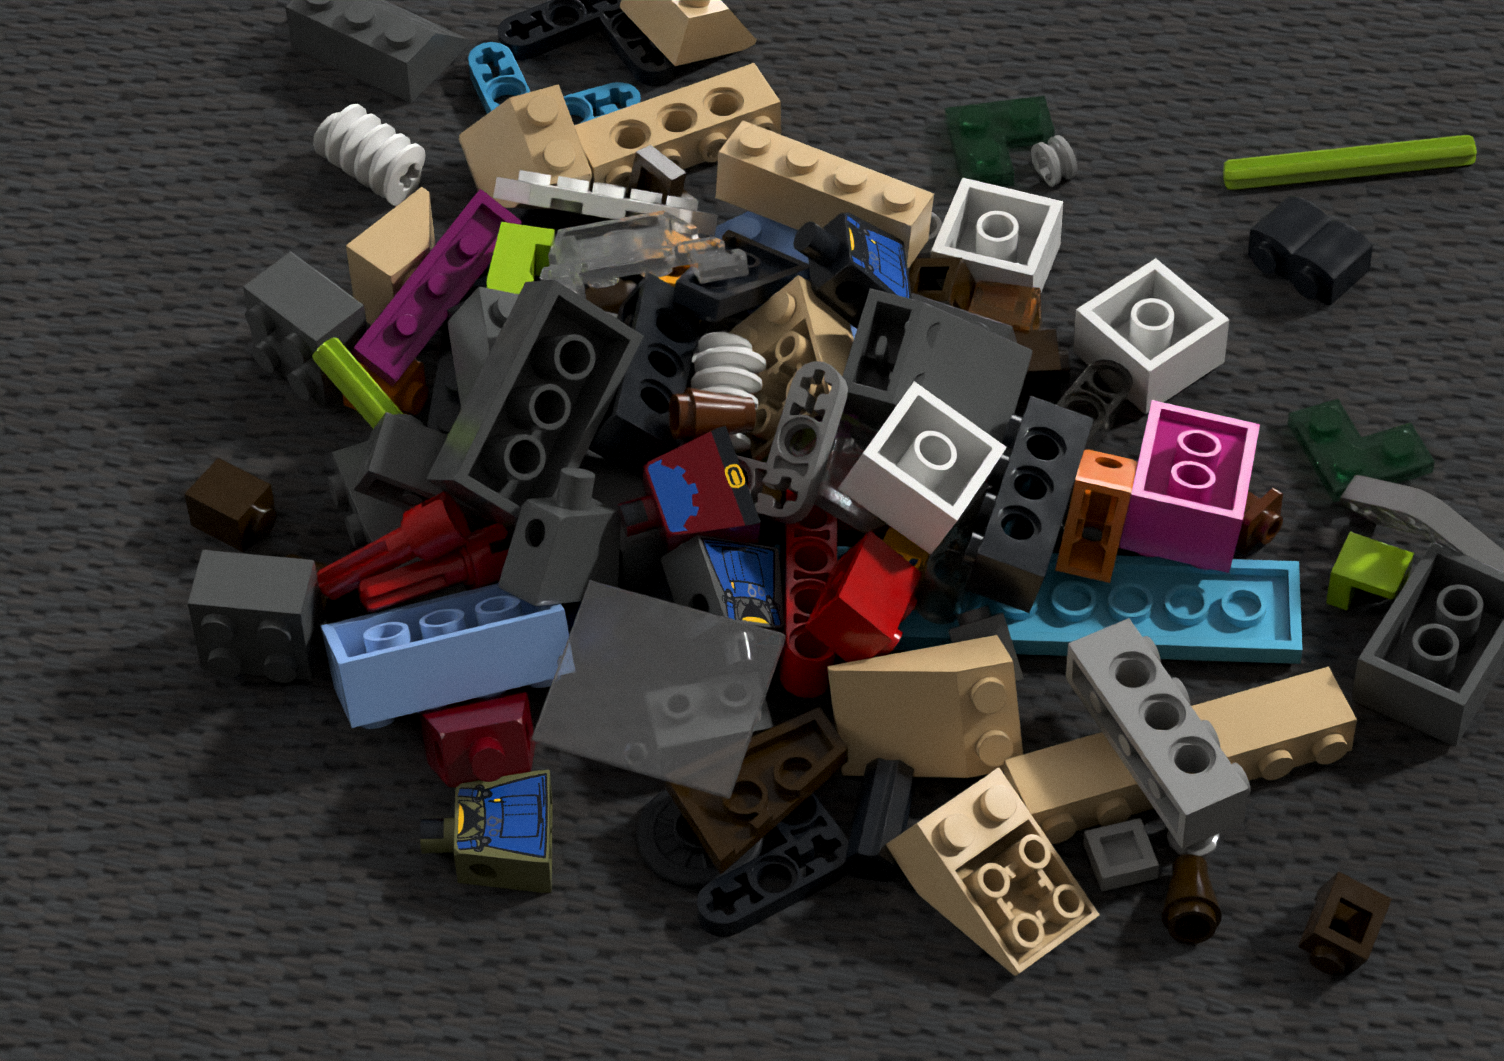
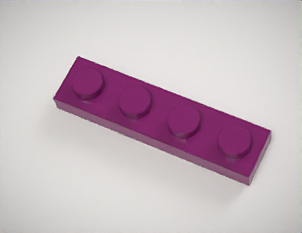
[350,189,522,387]

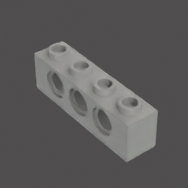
[1066,618,1251,849]

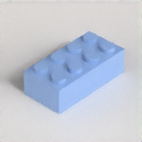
[321,583,576,729]

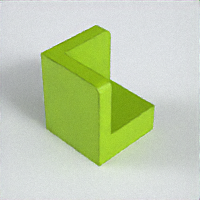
[1326,532,1414,610]

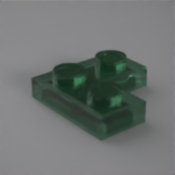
[945,96,1055,187]
[1287,399,1435,502]

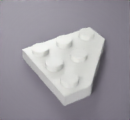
[493,170,718,236]

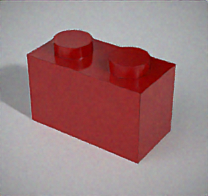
[805,531,922,662]

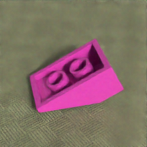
[1118,400,1260,573]

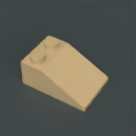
[827,635,1023,778]

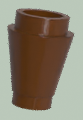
[668,388,756,443]

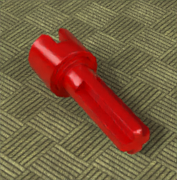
[317,491,471,600]
[358,523,509,612]

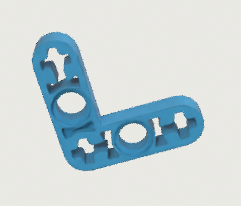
[468,42,641,124]

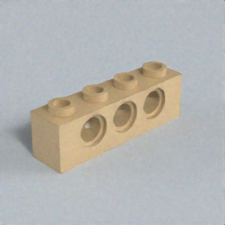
[574,63,781,193]

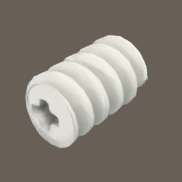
[313,104,426,206]
[681,332,766,454]

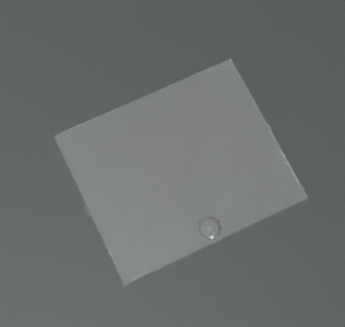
[532,580,786,799]

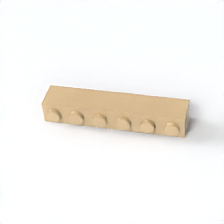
[1004,667,1357,844]

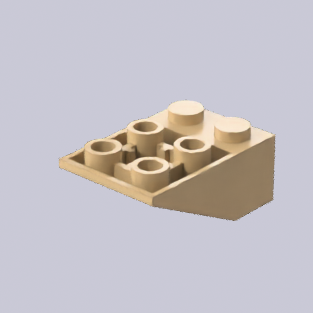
[729,275,854,461]
[885,768,1100,976]

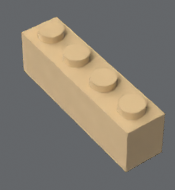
[715,120,934,269]

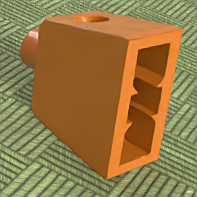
[1055,450,1138,583]

